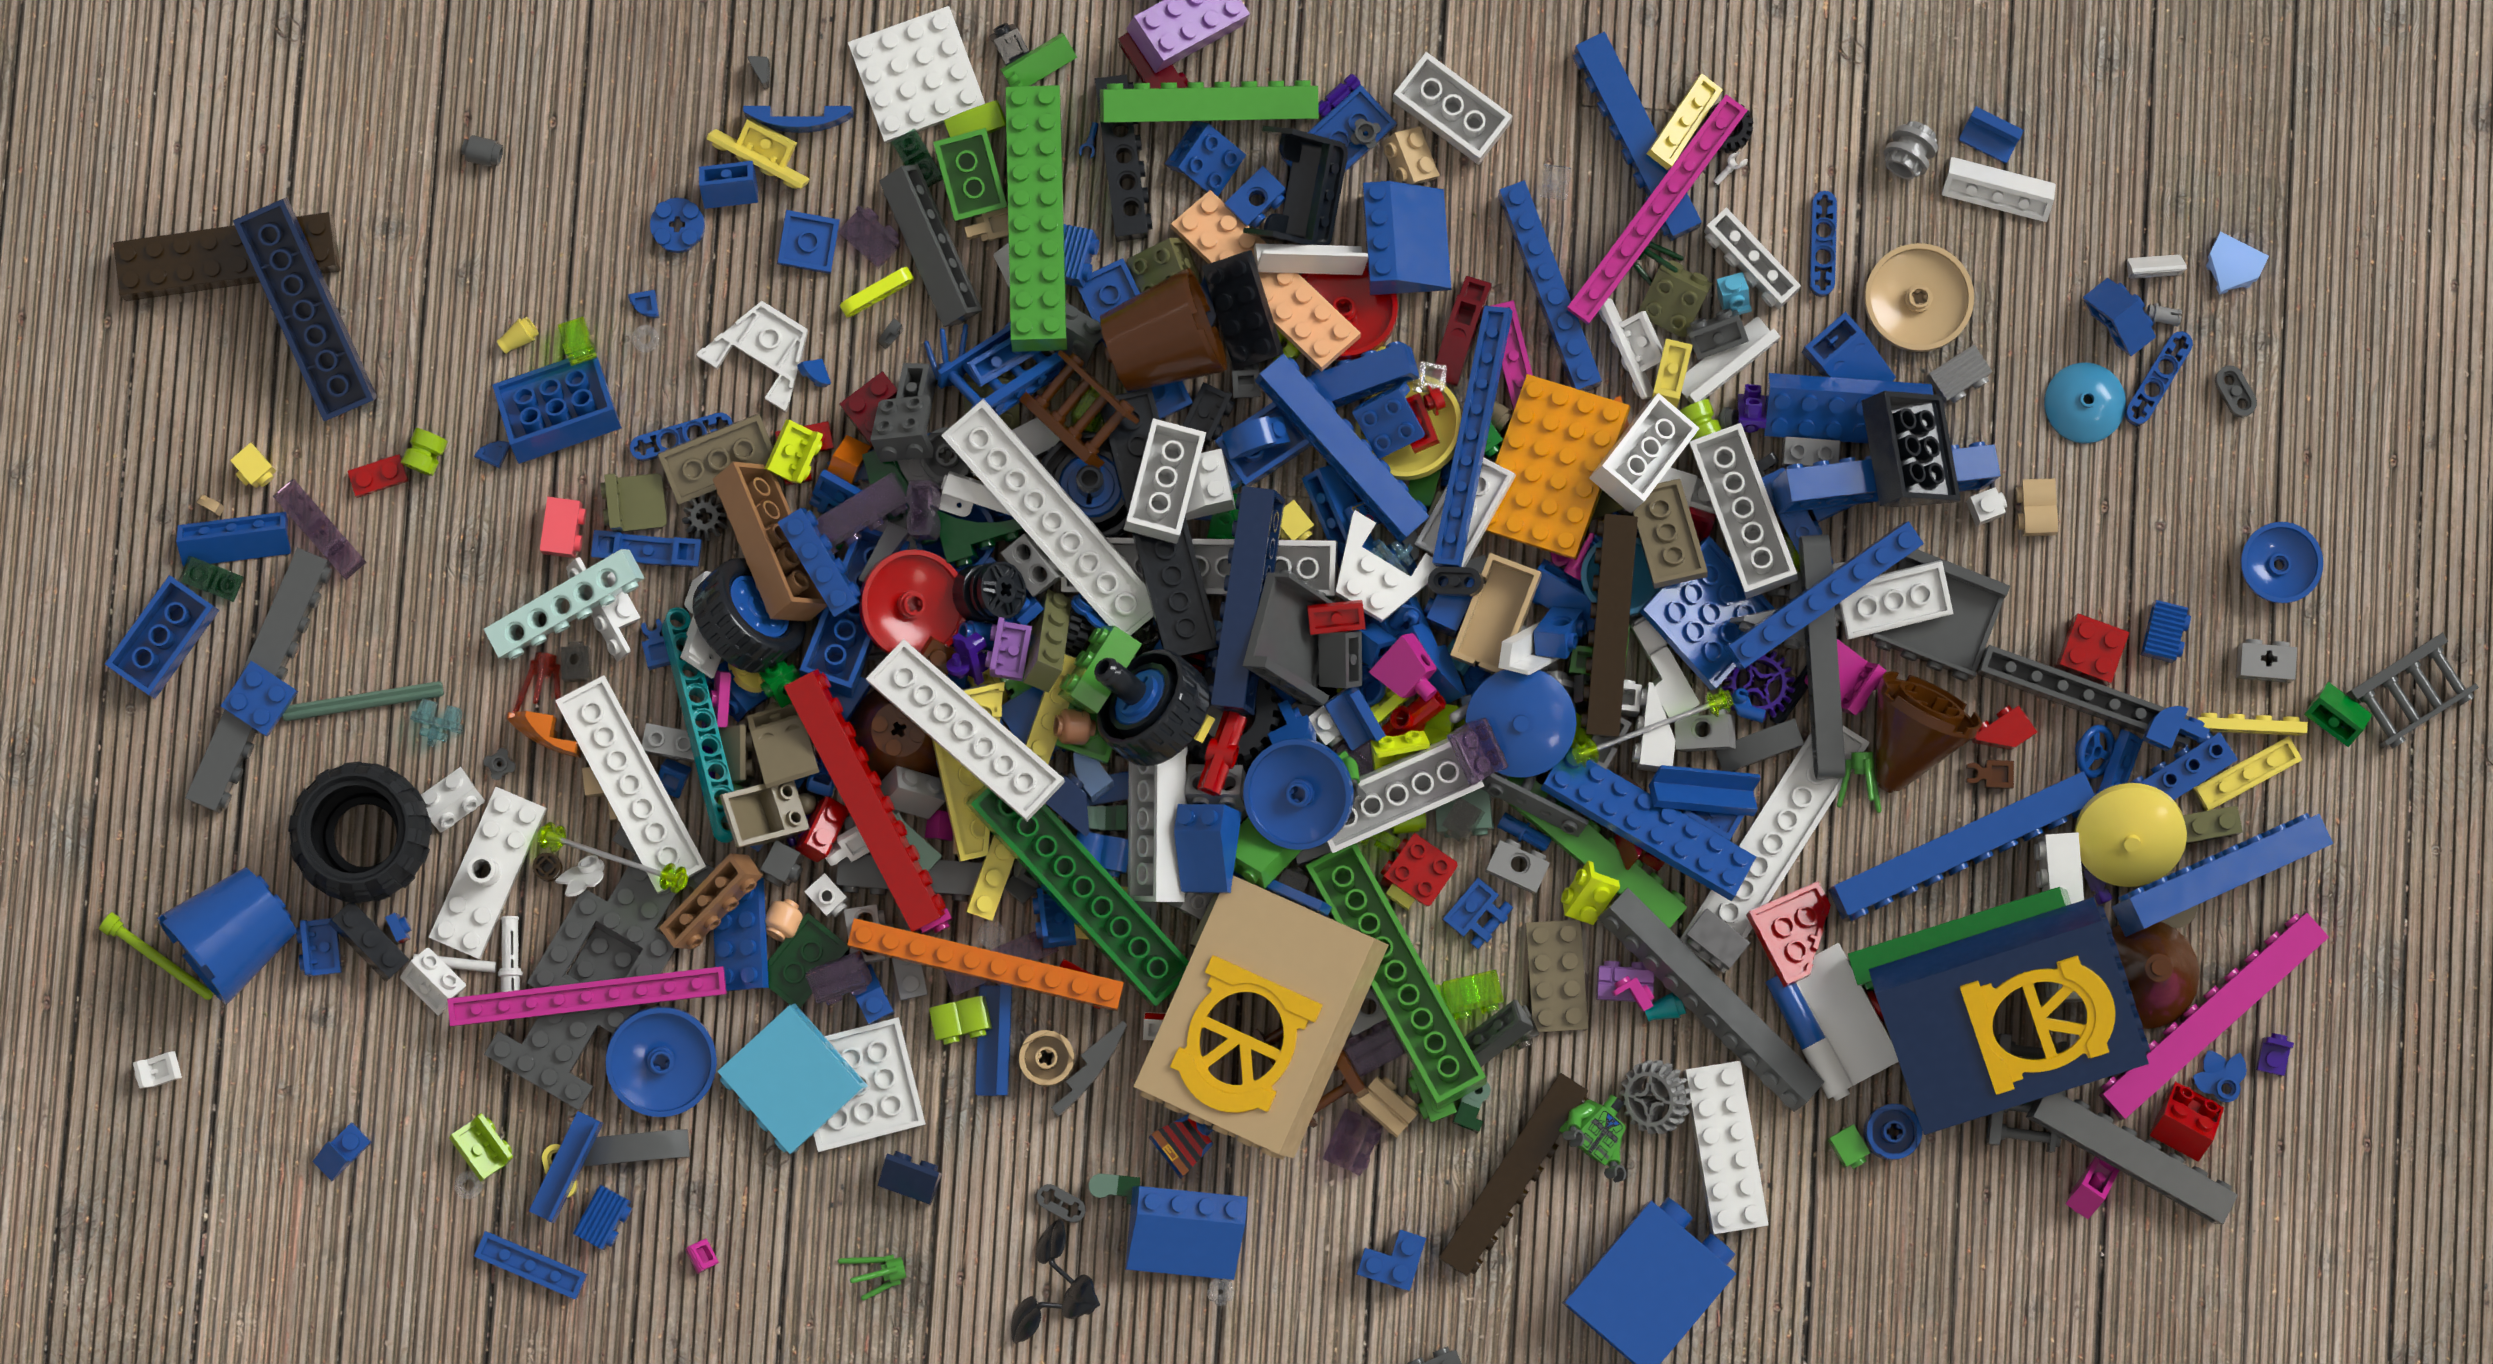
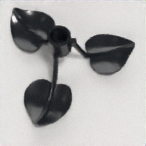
[1011,1219,1100,1344]

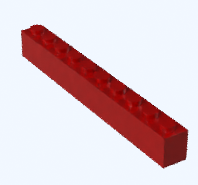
[784,669,946,932]

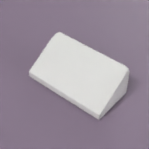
[2127,255,2187,279]

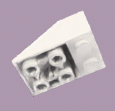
[1632,682,1676,772]

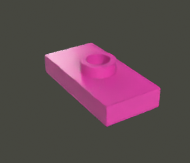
[710,670,731,727]

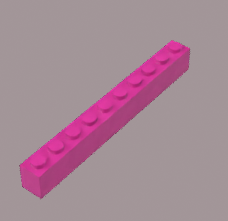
[2099,913,2329,1120]

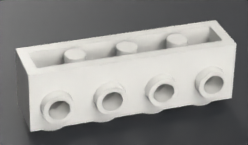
[1704,207,1801,310]

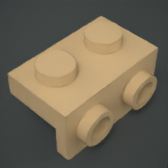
[1382,127,1440,185]

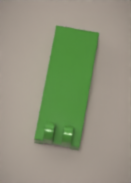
[1000,33,1077,87]

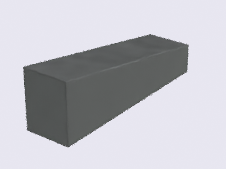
[858,522,909,587]

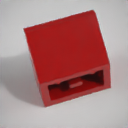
[2149,1081,2224,1162]

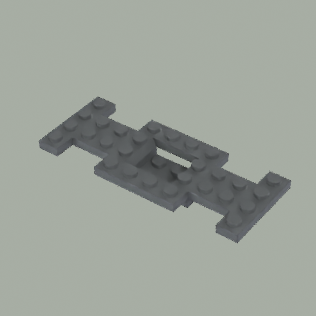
[484,826,715,1111]

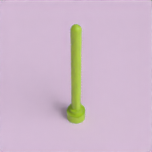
[99,912,213,1000]

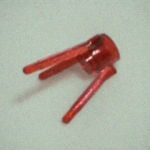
[513,652,561,713]

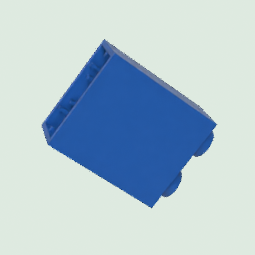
[1562,1197,1737,1364]

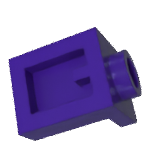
[2256,1033,2294,1076]

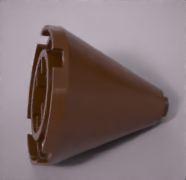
[1876,671,1982,793]
[2111,922,2199,1029]

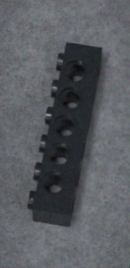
[1095,74,1153,242]

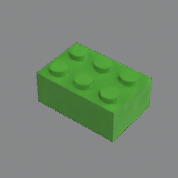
[933,128,1007,222]
[1058,626,1142,714]

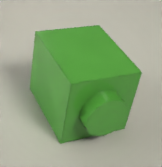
[1827,1124,1870,1169]

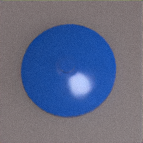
[1465,669,1576,778]
[1243,738,1354,850]
[605,1006,717,1117]

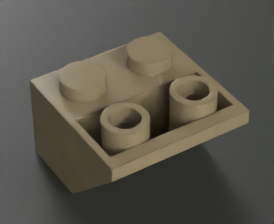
[715,725,756,786]

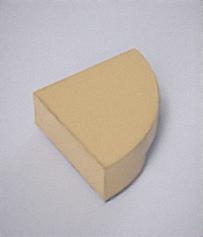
[196,494,225,517]

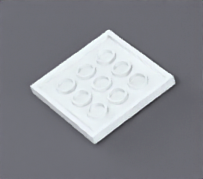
[848,6,985,144]
[814,1017,926,1152]

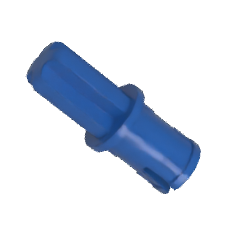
[1497,812,1551,851]

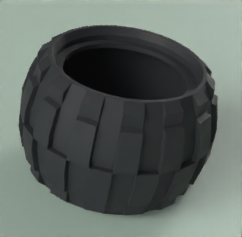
[288,761,432,904]

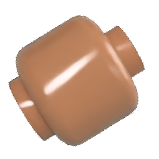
[1053,709,1096,745]

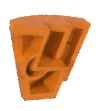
[507,711,582,758]

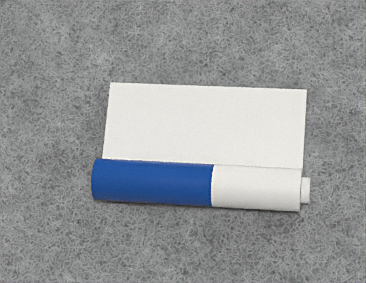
[1765,943,1899,1101]

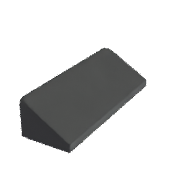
[1464,999,1533,1067]

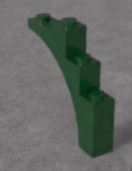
[862,451,1027,569]

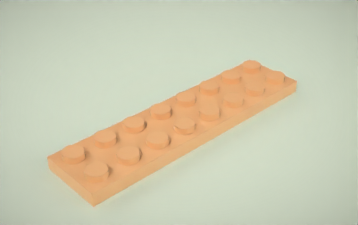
[1171,190,1361,372]

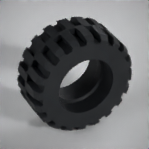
[1187,667,1283,771]

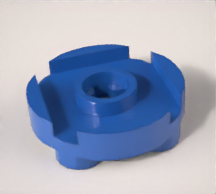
[650,198,705,253]

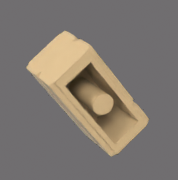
[1355,1076,1418,1138]

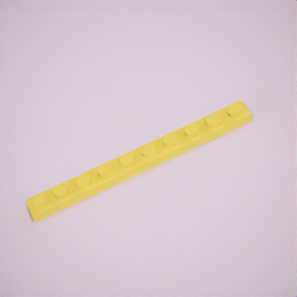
[965,654,1076,921]

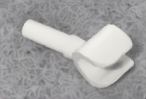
[1713,152,1748,185]

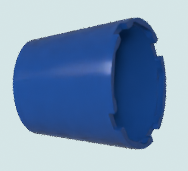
[157,867,297,1005]

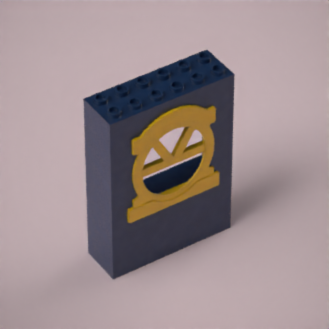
[1869,897,2151,1135]

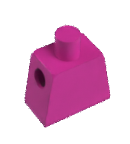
[1369,633,1437,701]

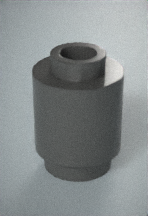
[461,135,503,167]

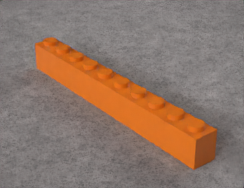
[847,918,1124,1011]

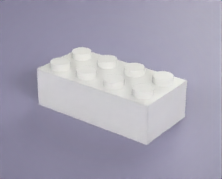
[1393,52,1513,165]
[1589,393,1700,514]
[1123,418,1206,544]

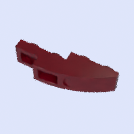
[1432,276,1492,386]

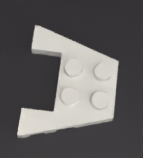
[696,301,808,412]
[1334,510,1440,622]

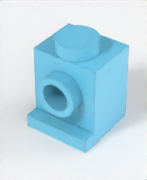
[1716,272,1752,315]

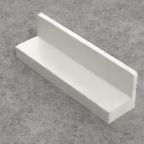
[1942,157,2056,222]
[1253,243,1368,275]
[1681,317,1781,404]
[1498,621,1560,675]

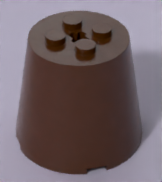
[1100,268,1227,392]

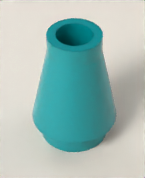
[1645,992,1687,1021]

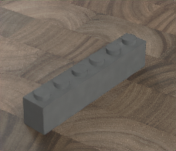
[879,164,983,327]
[836,854,1003,902]

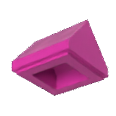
[925,811,953,841]
[685,1238,719,1274]

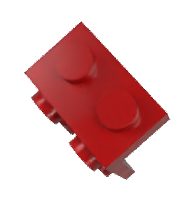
[1380,833,1458,907]

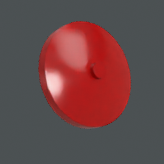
[1301,262,1398,360]
[859,549,966,654]

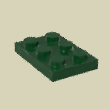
[768,913,850,1009]

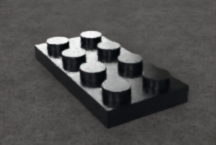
[1202,250,1284,370]

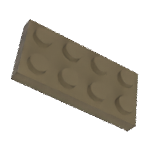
[658,413,773,505]
[1632,479,1708,589]
[1525,920,1588,1033]

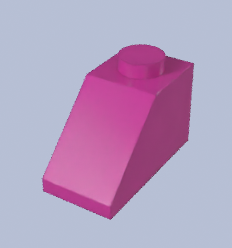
[2065,1157,2120,1219]

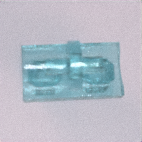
[1370,538,1413,576]
[410,699,464,747]

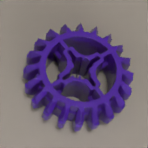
[1721,651,1795,721]

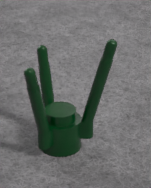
[1633,242,1684,286]

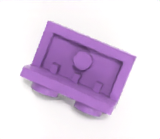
[985,617,1032,681]

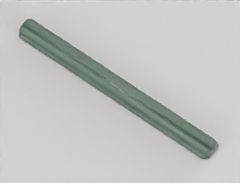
[282,681,444,721]

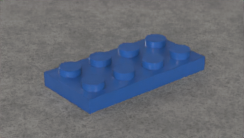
[714,878,769,992]

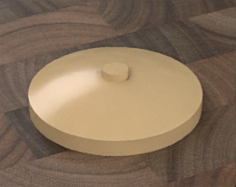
[1864,243,1974,352]

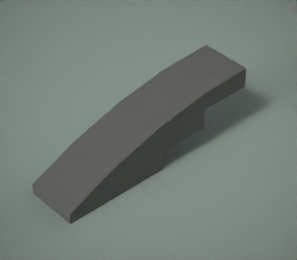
[1051,1020,1127,1117]

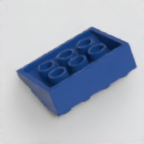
[1363,181,1451,295]
[492,349,622,464]
[1125,1186,1248,1280]

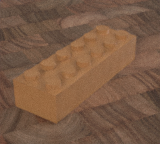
[713,462,827,622]

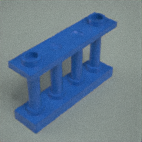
[938,322,1064,416]

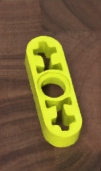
[839,267,915,318]

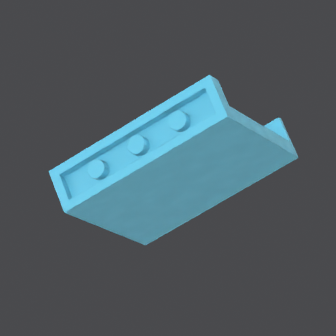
[717,1004,868,1154]

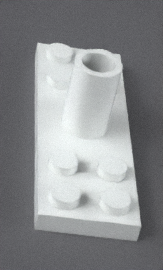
[429,787,547,959]

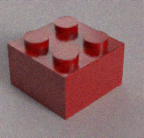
[2055,613,2130,687]

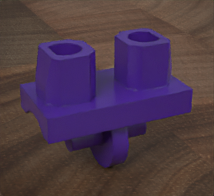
[1737,384,1766,433]
[946,632,990,686]

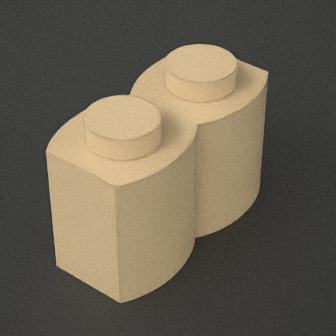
[2015,478,2058,537]

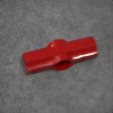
[1370,690,1447,741]
[1197,711,1247,796]

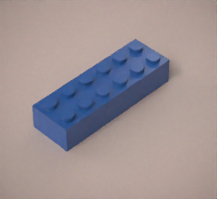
[1764,373,1934,443]
[799,524,910,698]

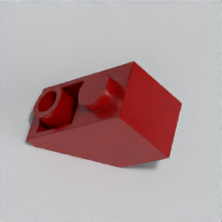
[1971,705,2037,750]

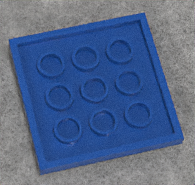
[1639,536,1775,690]

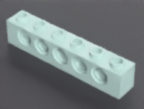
[484,549,645,660]

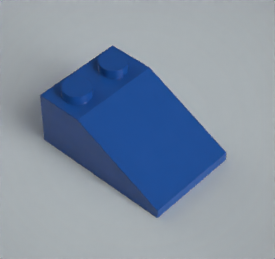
[1174,804,1242,893]

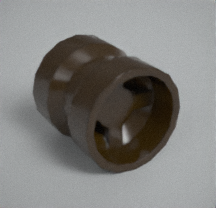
[532,853,563,882]

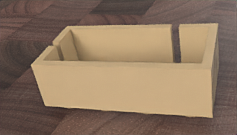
[1450,553,1542,674]

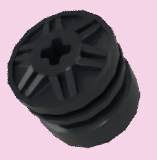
[952,562,1026,622]

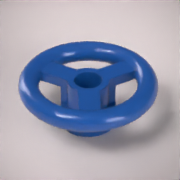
[2075,725,2115,778]

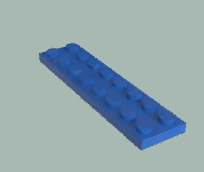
[1541,747,1756,902]

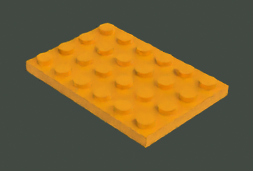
[1485,374,1631,560]

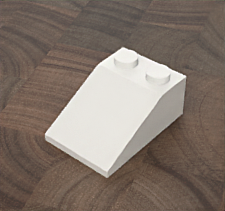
[1185,449,1236,520]

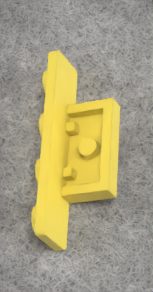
[706,118,810,189]

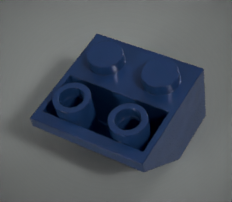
[877,1151,942,1205]

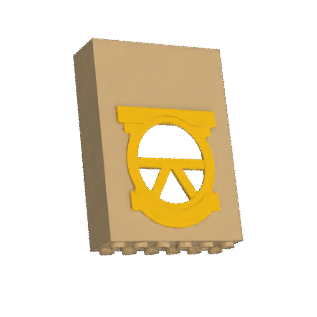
[1133,875,1388,1160]

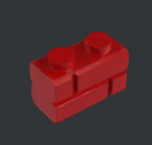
[795,796,849,862]

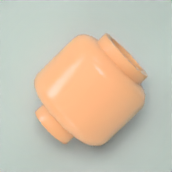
[765,899,803,941]

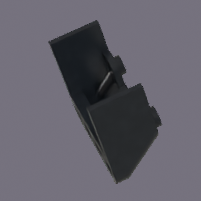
[1243,126,1348,245]

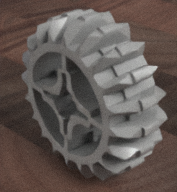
[1619,1060,1692,1134]

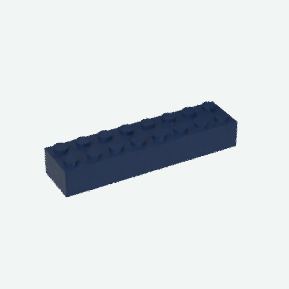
[232,197,377,421]
[1209,486,1285,716]

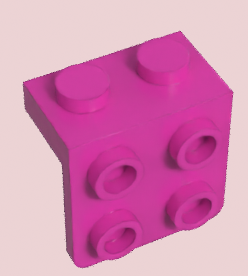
[1805,639,1887,715]

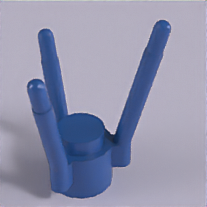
[924,324,968,386]

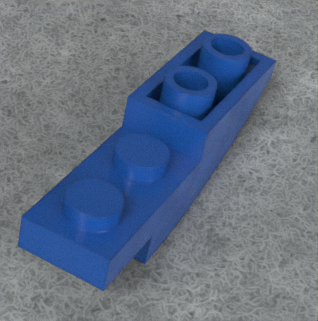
[1393,597,1467,704]

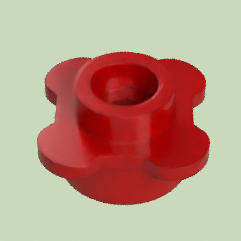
[1423,385,1446,416]

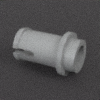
[2146,303,2182,327]

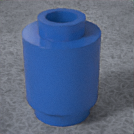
[958,620,994,651]

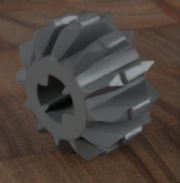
[682,495,728,541]

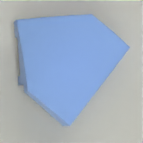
[2206,231,2269,295]

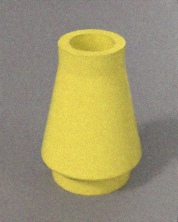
[497,317,539,354]

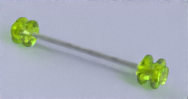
[1571,687,1733,768]
[538,822,688,893]

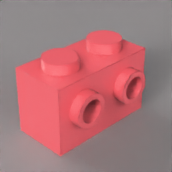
[540,497,586,558]

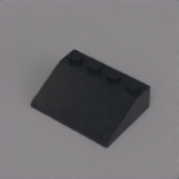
[1861,391,1961,507]

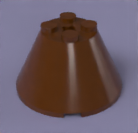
[850,689,940,781]

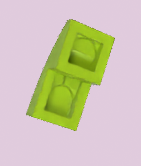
[944,100,1006,137]

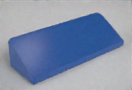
[962,337,1041,387]

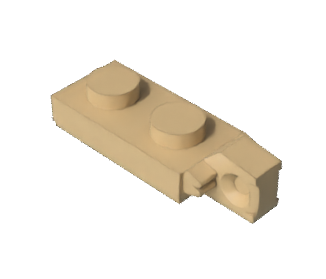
[964,207,1009,242]

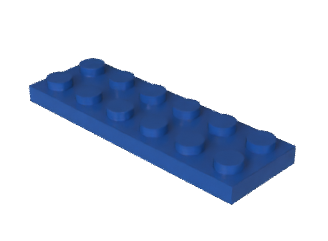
[1076,258,1193,420]

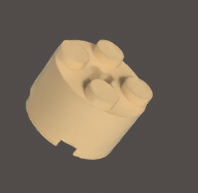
[1019,1030,1075,1087]

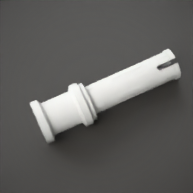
[498,916,523,992]

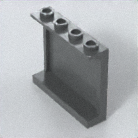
[1870,549,2010,681]
[1243,570,1337,706]

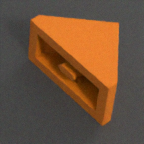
[827,435,871,485]

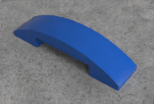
[743,106,853,133]
[591,530,702,567]

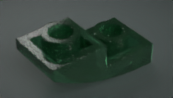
[891,128,943,188]
[179,556,244,602]

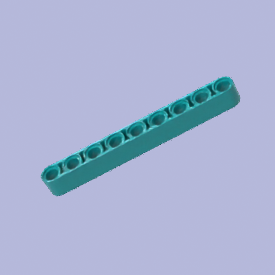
[662,607,734,843]

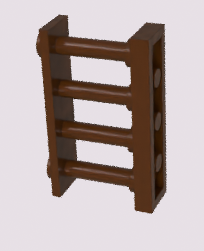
[1019,350,1140,469]
[1252,1026,1369,1128]

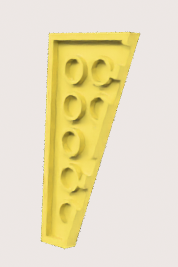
[932,682,1005,862]

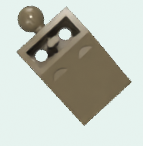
[747,702,819,789]
[720,780,816,848]

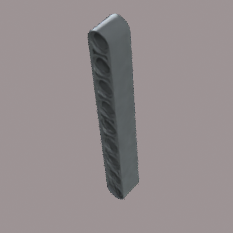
[1799,534,1845,780]

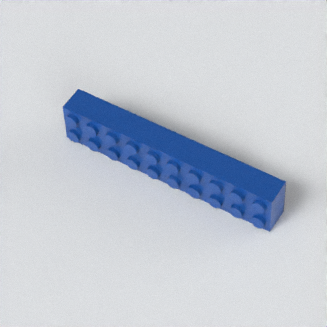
[1828,771,2095,921]

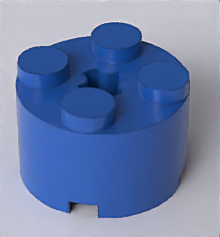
[1863,1104,1922,1160]

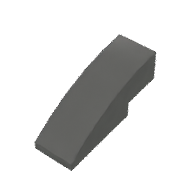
[1715,718,1804,772]

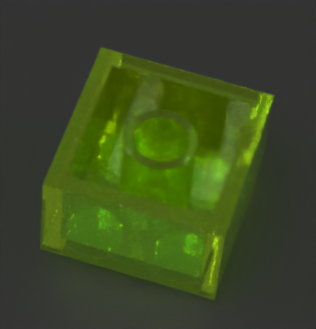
[1440,969,1504,1021]

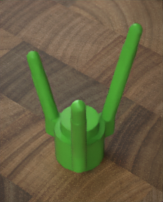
[1837,752,1881,813]
[838,1255,907,1301]

